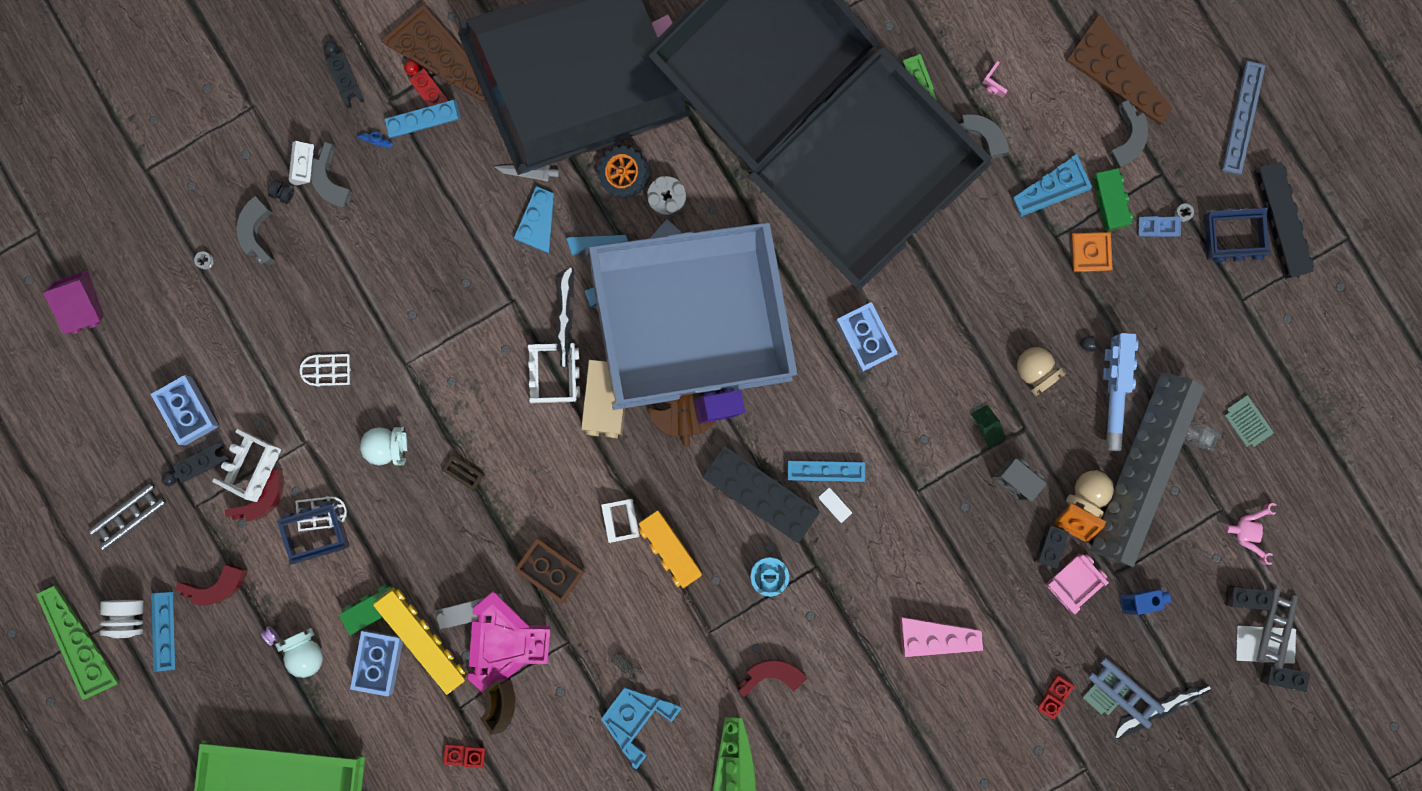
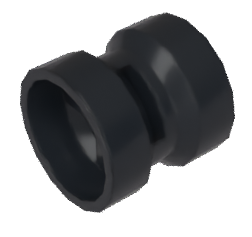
[268,179,295,205]

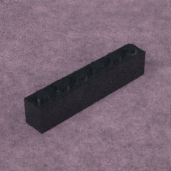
[1254,161,1314,280]

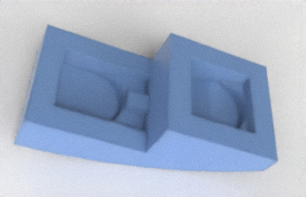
[1139,216,1181,237]

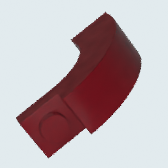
[224,469,284,521]
[175,564,248,605]
[738,659,807,697]

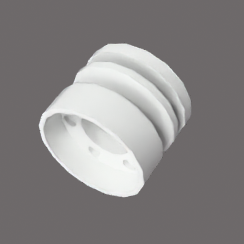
[100,600,143,638]

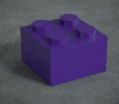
[694,388,745,424]

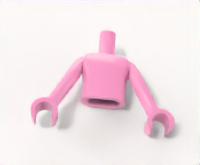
[1225,503,1276,565]

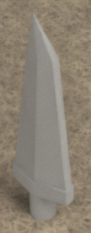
[494,165,559,181]

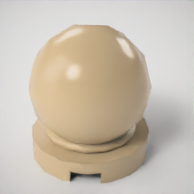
[1017,347,1066,397]
[1065,470,1114,519]

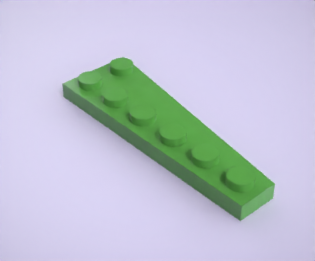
[36,586,120,700]

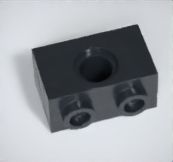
[1034,525,1069,569]
[1226,586,1273,610]
[1261,663,1310,692]

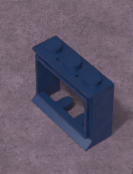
[1204,208,1271,263]
[276,501,350,566]

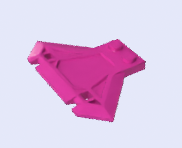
[468,591,550,695]

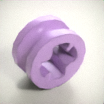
[260,626,280,646]

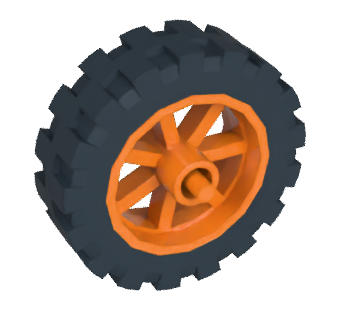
[598,146,650,198]

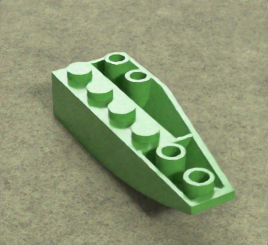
[713,717,756,791]

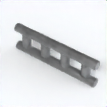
[88,483,166,551]
[1256,588,1299,670]

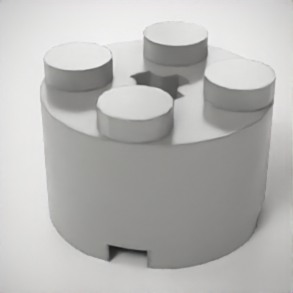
[647,176,686,218]

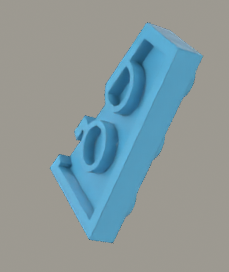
[514,186,554,254]

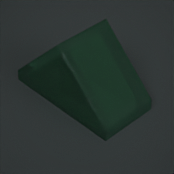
[970,405,1006,447]

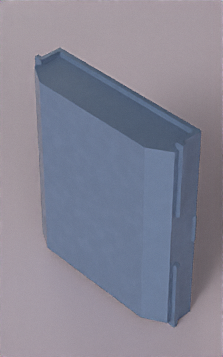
[584,223,797,410]

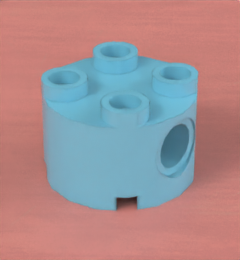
[750,557,789,597]

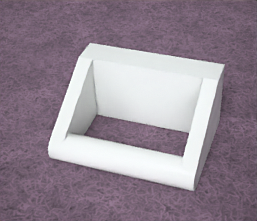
[289,141,314,185]
[602,499,640,543]

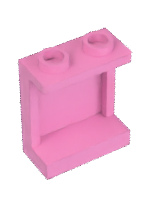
[1045,554,1109,614]

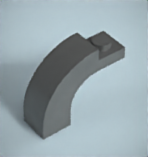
[1108,100,1148,169]
[956,115,1010,159]
[310,142,353,210]
[237,196,275,266]

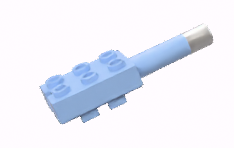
[1103,333,1138,451]

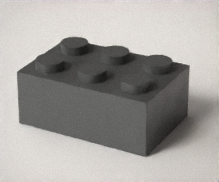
[991,458,1047,502]

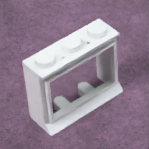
[528,343,580,404]
[212,429,281,502]

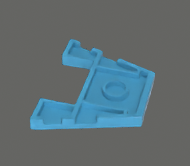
[566,235,628,308]
[601,687,682,769]

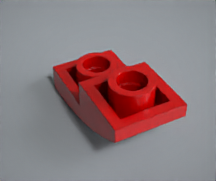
[1037,674,1075,720]
[443,744,485,768]

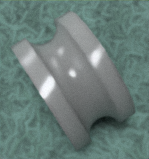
[1175,204,1194,222]
[194,251,214,269]

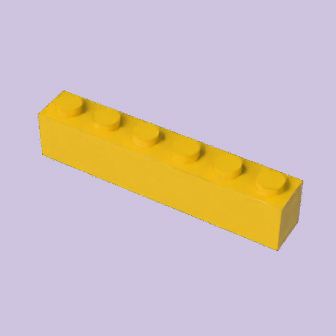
[373,587,466,695]

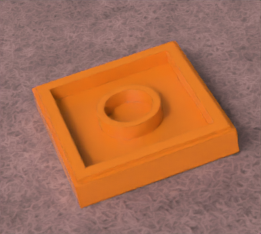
[1071,232,1113,272]
[1054,503,1106,543]

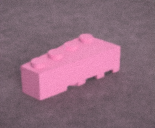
[899,616,983,657]

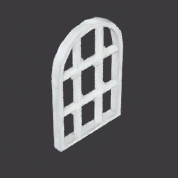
[300,354,351,387]
[295,496,347,531]

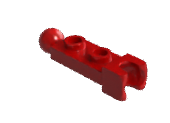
[404,60,448,107]

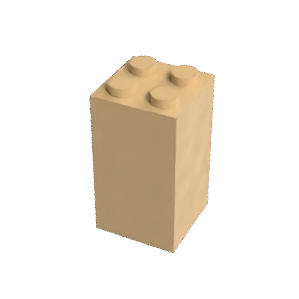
[581,360,625,438]

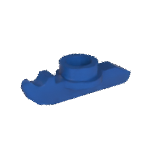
[357,132,393,148]

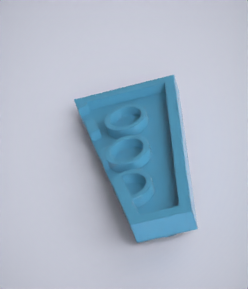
[1013,154,1092,217]

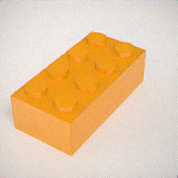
[638,510,703,588]

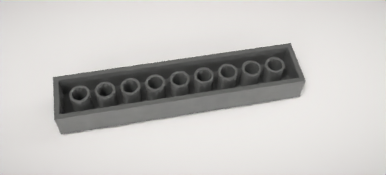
[1090,372,1205,567]

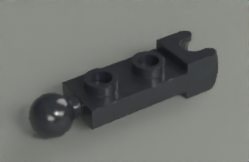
[323,41,365,109]
[161,442,231,486]

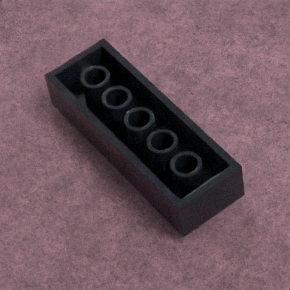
[703,446,820,544]

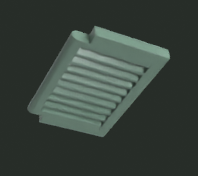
[1224,395,1274,447]
[1082,663,1132,715]

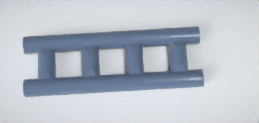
[1088,657,1165,729]

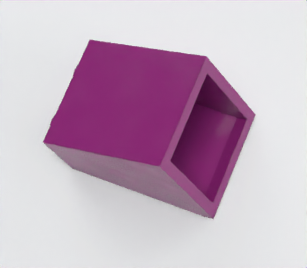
[43,270,104,334]

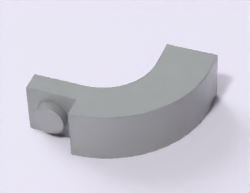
[435,593,503,629]

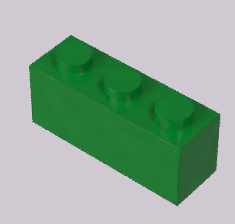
[1092,168,1133,232]
[339,584,395,635]

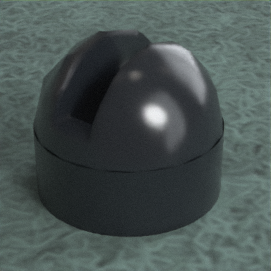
[1080,336,1095,352]

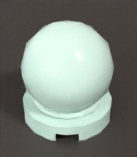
[360,427,407,466]
[275,628,323,678]

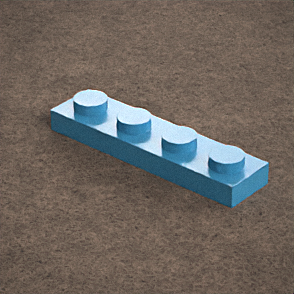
[385,100,461,138]
[788,461,865,482]
[151,592,175,672]

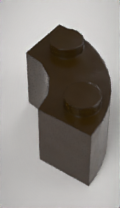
[480,678,515,735]

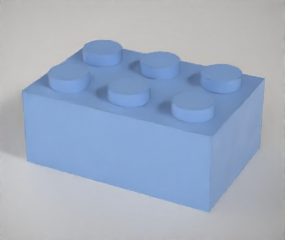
[835,302,898,372]
[151,375,219,445]
[350,629,403,696]

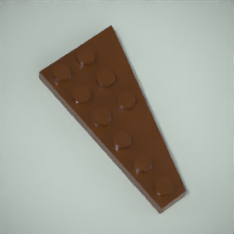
[381,4,486,103]
[1067,14,1172,125]

